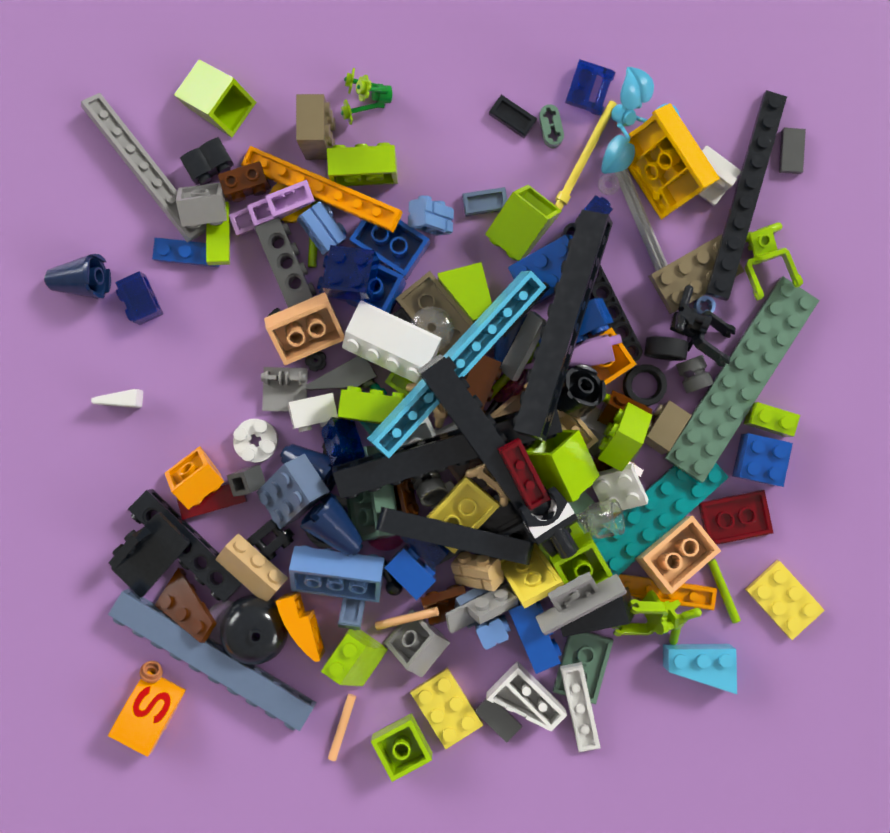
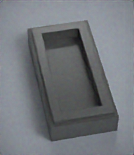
[779,127,806,174]
[475,698,522,743]

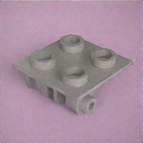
[261,367,308,412]

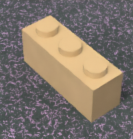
[215,533,288,602]

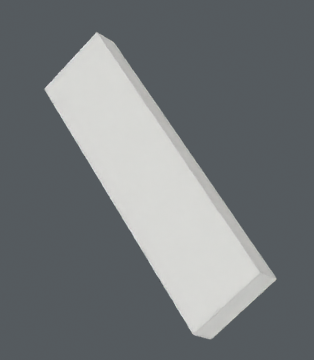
[560,662,601,752]

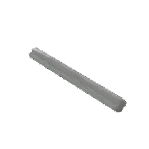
[615,168,667,271]

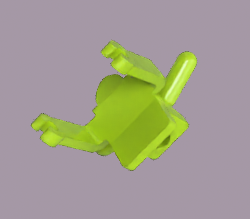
[744,222,803,301]
[612,590,702,645]

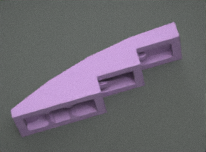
[229,180,315,237]

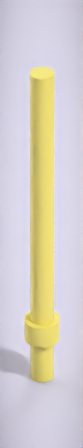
[555,100,617,220]

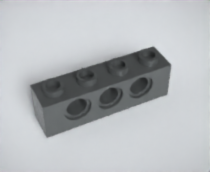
[254,217,317,308]

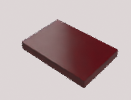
[699,490,774,545]

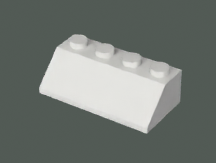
[342,300,442,384]

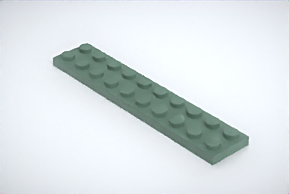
[664,276,820,483]

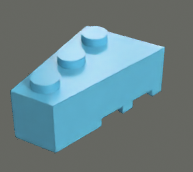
[663,644,737,694]

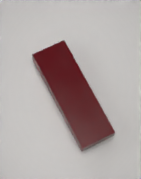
[498,438,550,511]
[177,484,247,520]

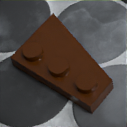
[155,568,217,643]

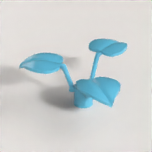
[601,67,680,174]

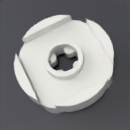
[233,419,278,463]

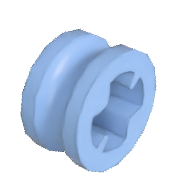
[693,296,716,314]

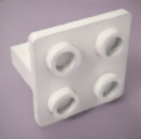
[698,146,741,206]

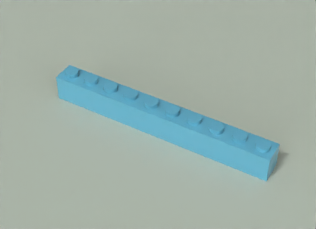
[367,271,546,458]

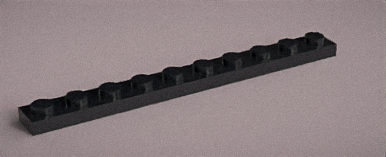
[705,90,787,301]

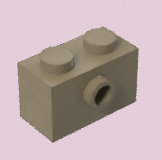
[644,400,692,455]

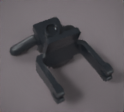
[670,285,736,367]

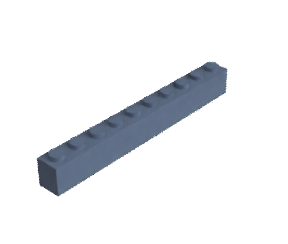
[108,589,317,731]

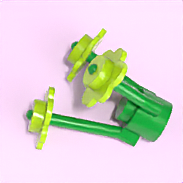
[341,68,392,125]

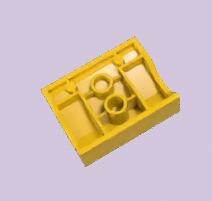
[628,103,720,220]

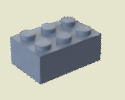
[256,453,330,529]

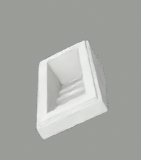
[91,389,143,408]

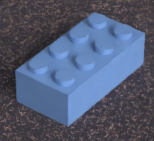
[289,545,384,603]

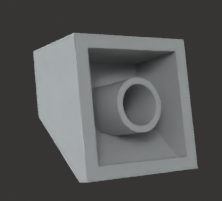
[176,182,227,228]
[384,609,450,677]

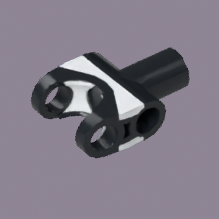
[519,486,579,559]

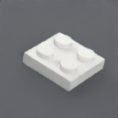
[592,463,649,514]

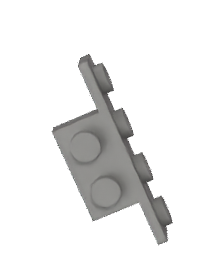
[536,572,627,635]
[445,583,518,633]

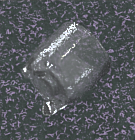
[576,498,625,539]

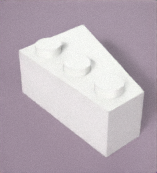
[486,661,567,731]

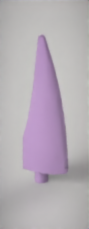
[524,334,622,369]

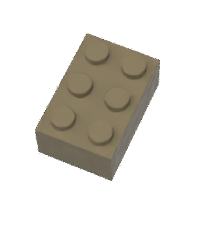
[296,94,336,160]

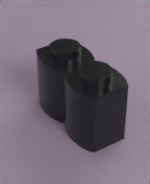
[180,137,234,185]

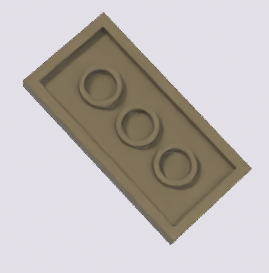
[648,234,745,314]
[395,271,473,356]

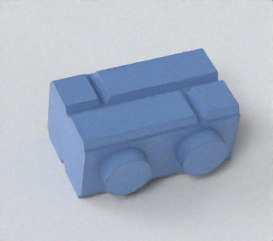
[408,196,454,236]
[297,201,347,256]
[475,615,511,650]

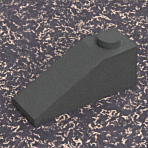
[305,356,378,391]

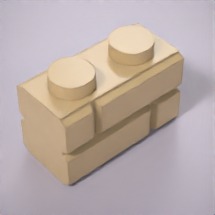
[451,551,505,592]

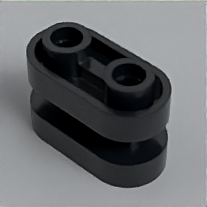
[247,519,295,561]

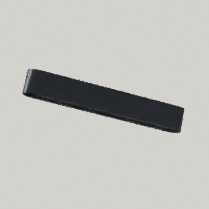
[561,223,643,361]
[376,507,534,565]

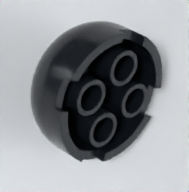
[220,595,288,665]

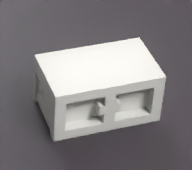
[287,393,338,432]

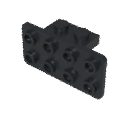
[108,512,190,597]

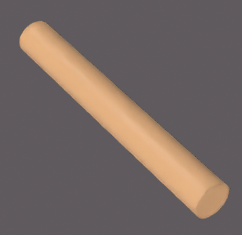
[375,607,439,630]
[328,694,356,761]

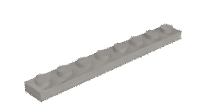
[81,93,206,242]

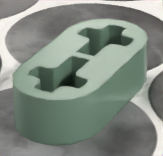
[539,104,564,148]

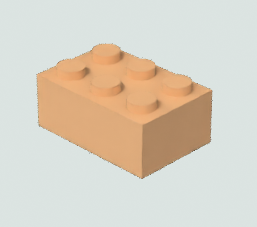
[264,292,345,366]
[635,515,721,594]

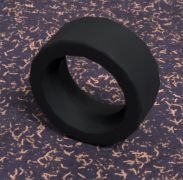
[644,336,689,361]
[623,364,667,406]

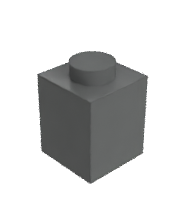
[227,465,266,497]

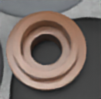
[139,661,163,683]

